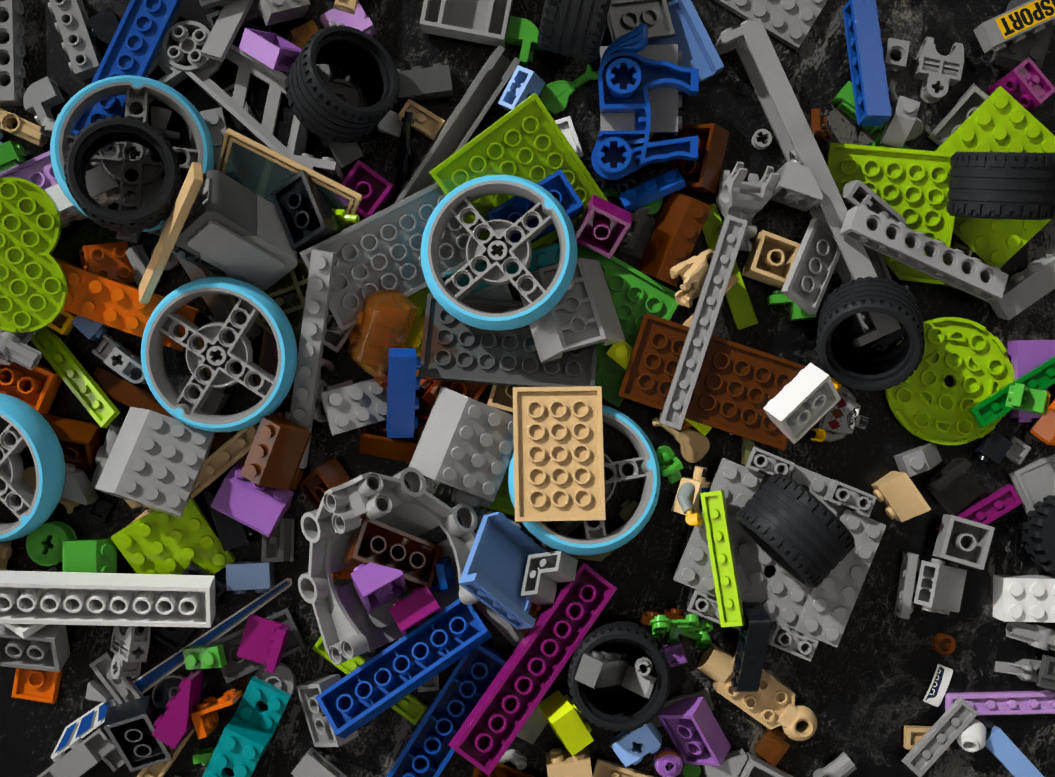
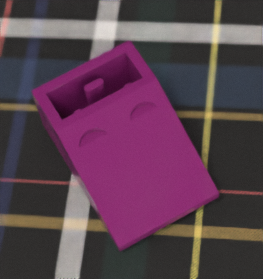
[152,669,203,749]

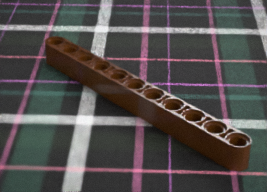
[92,365,306,491]

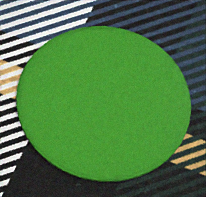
[682,764,701,777]

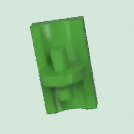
[655,445,684,484]

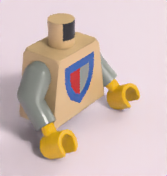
[671,466,712,527]

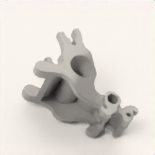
[716,161,780,252]

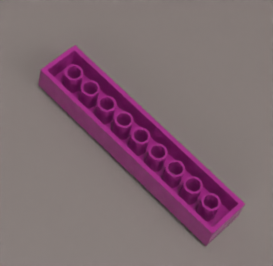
[448,562,617,776]

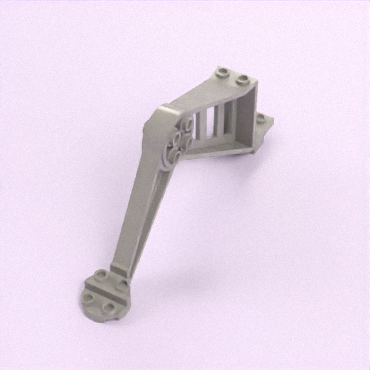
[40,20,344,188]

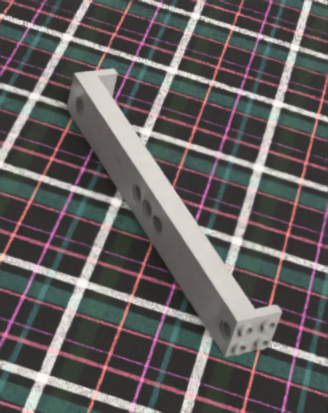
[714,18,901,349]

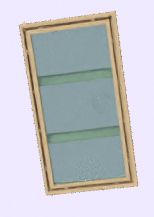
[216,128,362,231]

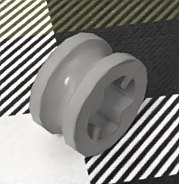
[751,129,772,150]

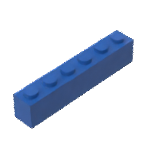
[842,0,893,126]

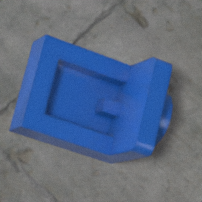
[429,557,455,593]

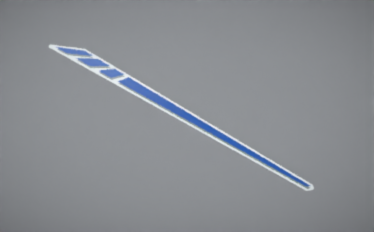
[51,578,292,759]

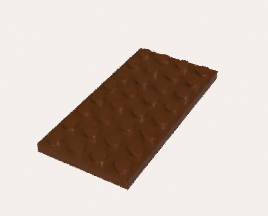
[617,313,806,450]

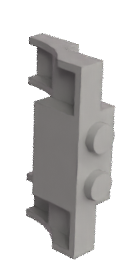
[37,726,125,777]

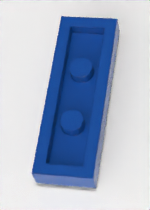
[618,168,686,212]

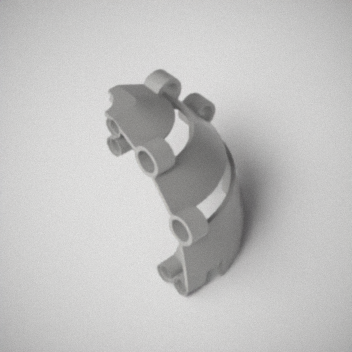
[298,467,480,665]

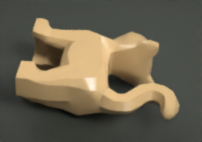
[670,249,714,308]

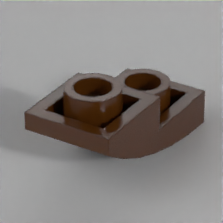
[640,607,686,626]

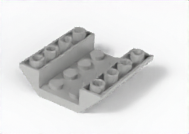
[519,258,625,364]

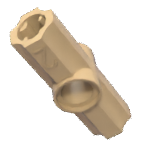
[0,108,49,147]

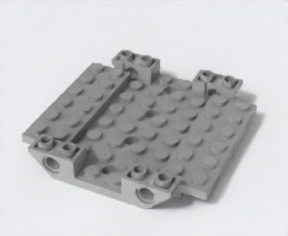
[673,446,887,662]

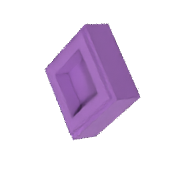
[660,641,688,668]

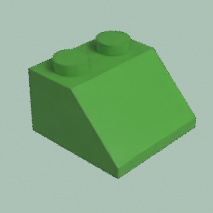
[62,537,117,573]

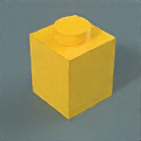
[47,310,76,335]

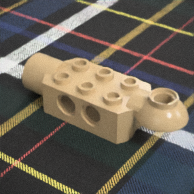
[697,644,817,741]

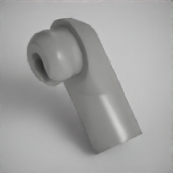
[499,749,527,770]

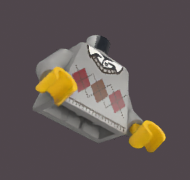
[811,377,869,442]

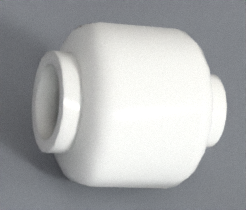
[956,719,987,752]

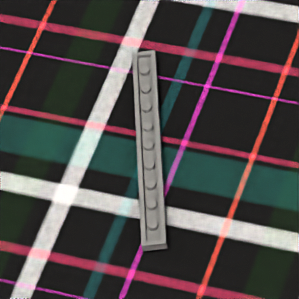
[659,214,748,430]
[289,249,336,469]

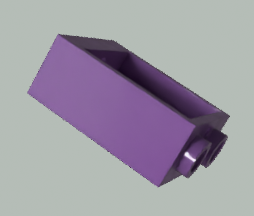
[239,28,302,72]

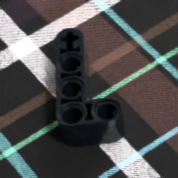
[731,602,771,692]

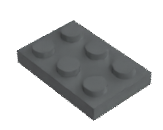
[607,0,675,41]

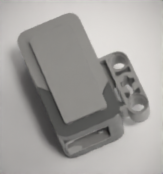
[160,169,297,290]

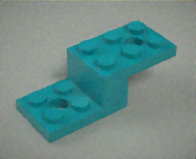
[202,676,292,777]

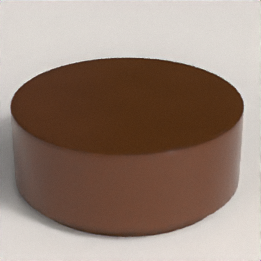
[932,633,956,656]

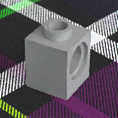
[882,38,910,74]

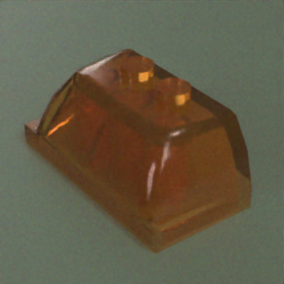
[347,290,418,387]

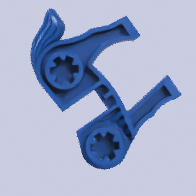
[591,23,699,180]

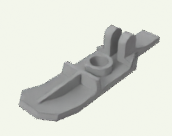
[994,659,1041,682]

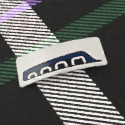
[923,664,953,707]

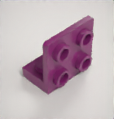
[988,57,1055,112]
[237,614,291,674]

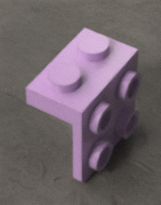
[320,1,377,37]

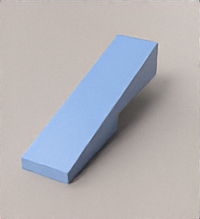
[985,726,1044,777]

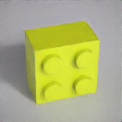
[537,690,594,757]

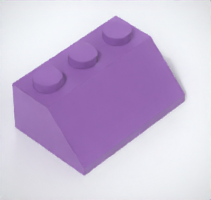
[211,463,294,537]
[351,563,407,613]
[657,697,731,766]

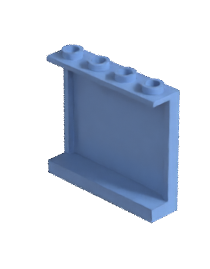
[647,0,724,93]
[458,512,547,630]

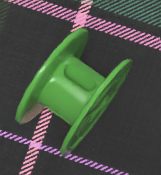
[26,521,77,566]

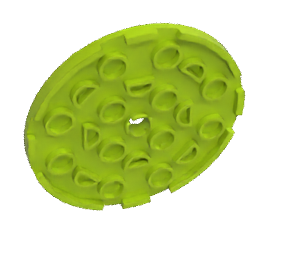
[885,317,1014,445]

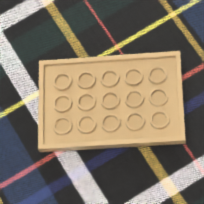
[513,386,606,522]

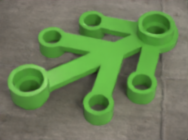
[650,614,713,649]

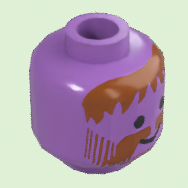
[653,746,683,777]

